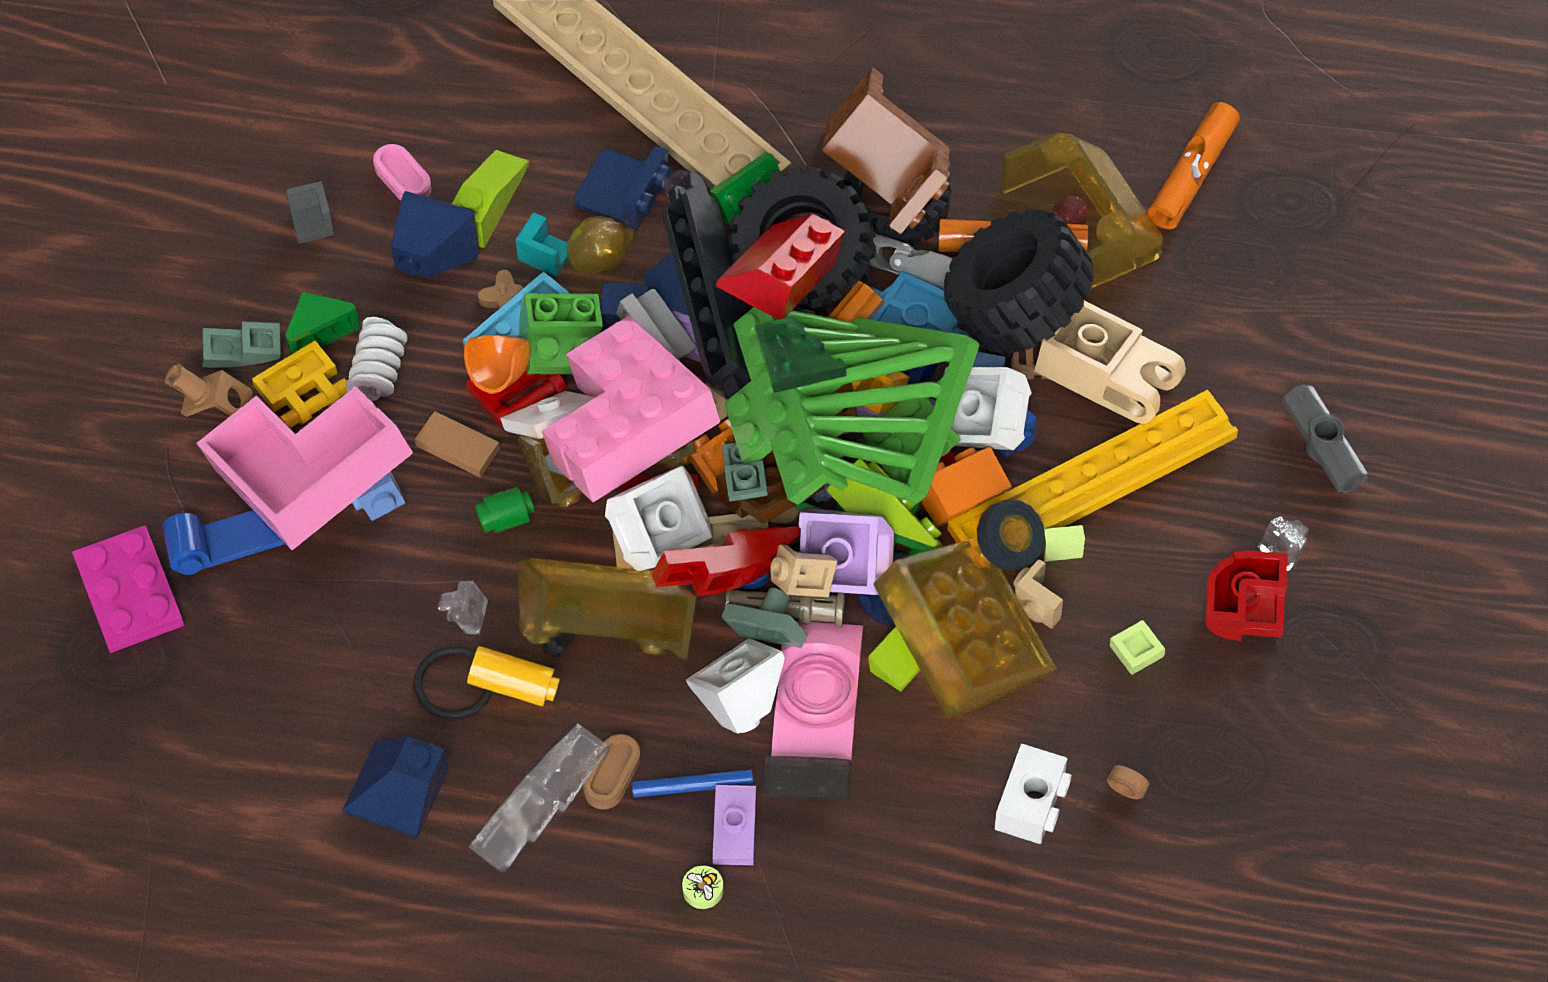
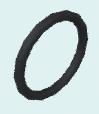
[414,646,493,719]

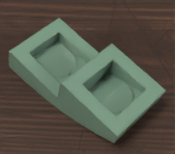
[202,322,281,368]

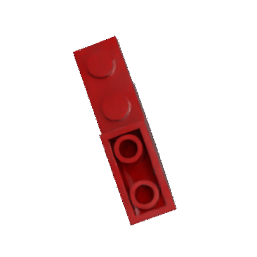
[651,526,801,597]

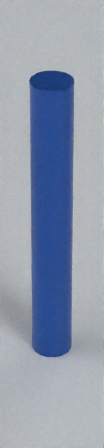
[632,769,753,798]

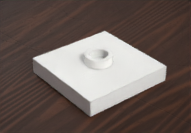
[501,391,595,439]

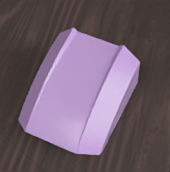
[799,508,894,595]

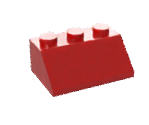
[716,214,845,321]

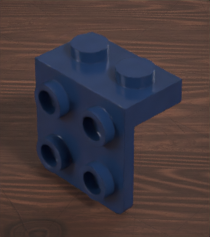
[574,146,672,231]

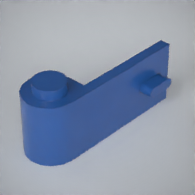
[162,510,285,575]

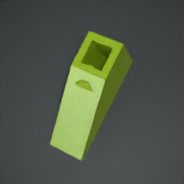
[826,459,943,549]

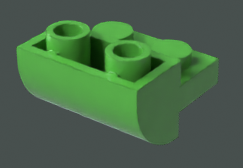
[519,293,603,374]

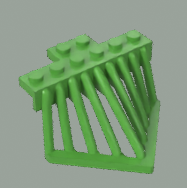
[724,307,979,505]

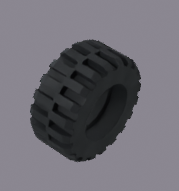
[729,166,876,315]
[944,209,1094,353]

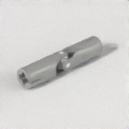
[869,232,953,290]

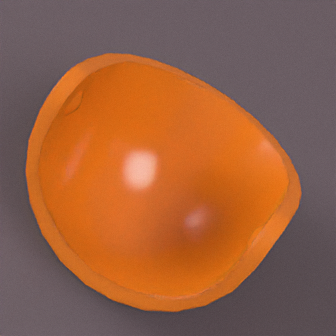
[464,335,530,393]

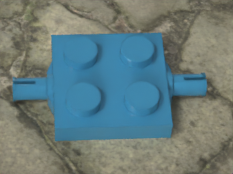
[864,271,971,338]

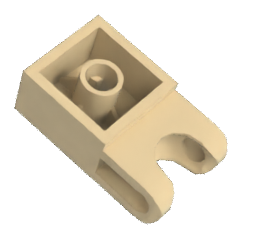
[1034,301,1186,424]

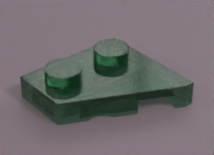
[754,316,847,393]

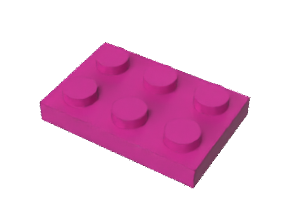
[72,525,184,653]

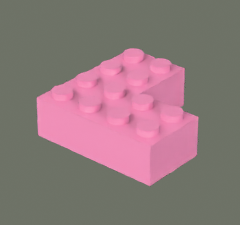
[542,316,720,502]
[197,386,413,550]

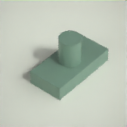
[721,588,808,649]

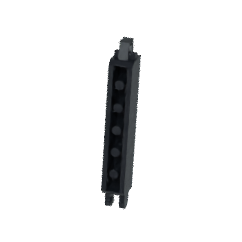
[662,172,751,399]

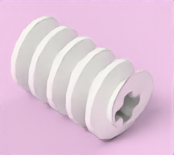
[346,317,408,401]

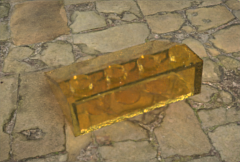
[873,538,1057,719]

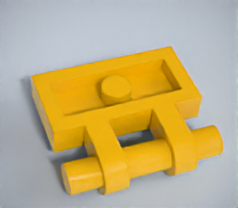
[252,341,348,429]

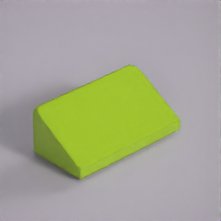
[868,605,950,691]

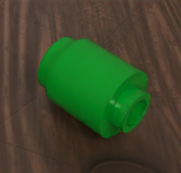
[475,486,535,534]

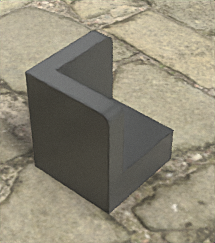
[286,181,334,244]

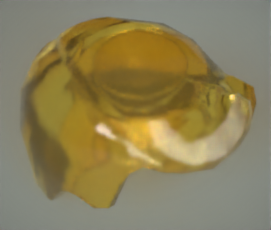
[566,216,634,274]

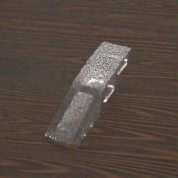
[469,723,610,873]

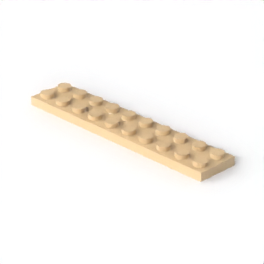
[493,0,791,189]

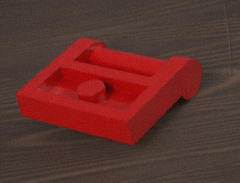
[466,368,567,430]

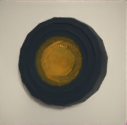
[977,500,1045,570]

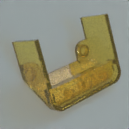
[1001,132,1163,288]
[518,558,696,659]

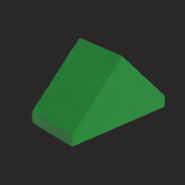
[285,292,360,355]

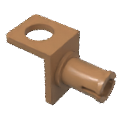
[165,364,253,417]

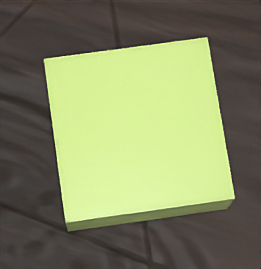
[1042,525,1085,562]
[1109,620,1165,675]

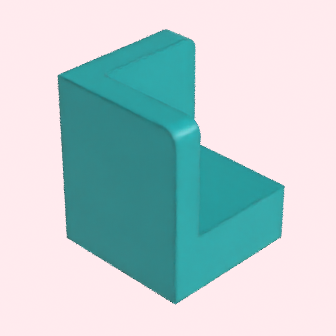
[515,212,573,277]

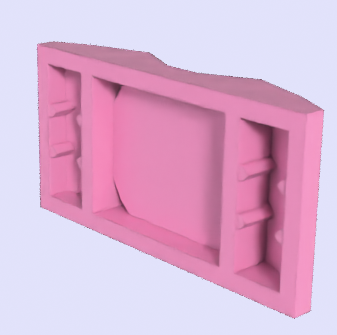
[771,621,863,771]

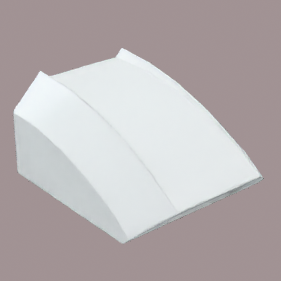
[943,367,1032,450]
[605,465,713,571]

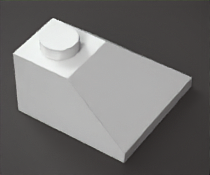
[686,638,785,734]

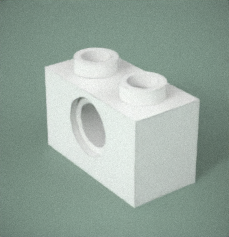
[995,743,1072,844]

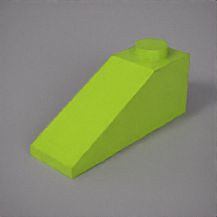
[451,150,529,248]

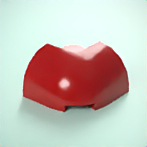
[1205,550,1288,641]

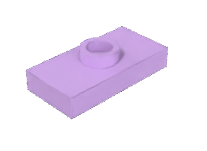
[713,785,756,865]

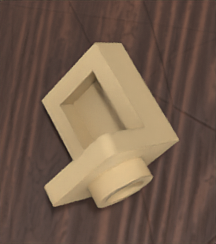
[1014,559,1063,629]

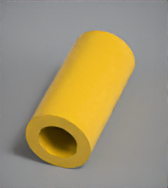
[467,646,560,707]

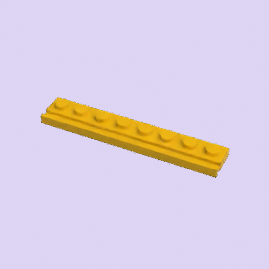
[947,390,1238,572]

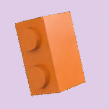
[921,446,1012,527]

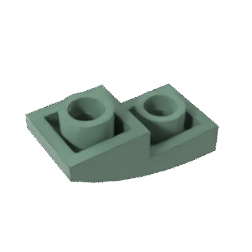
[722,443,768,502]

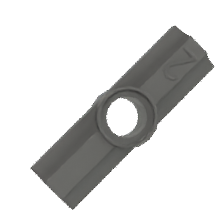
[1282,383,1368,494]

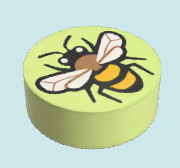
[682,866,724,909]

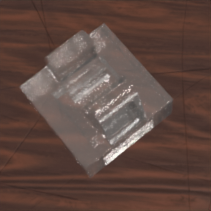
[1258,516,1309,571]
[438,581,488,634]

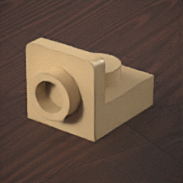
[771,545,837,597]

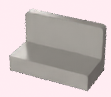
[616,289,696,361]

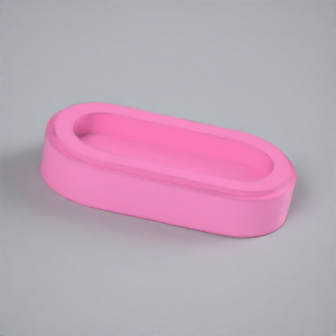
[373,144,432,201]

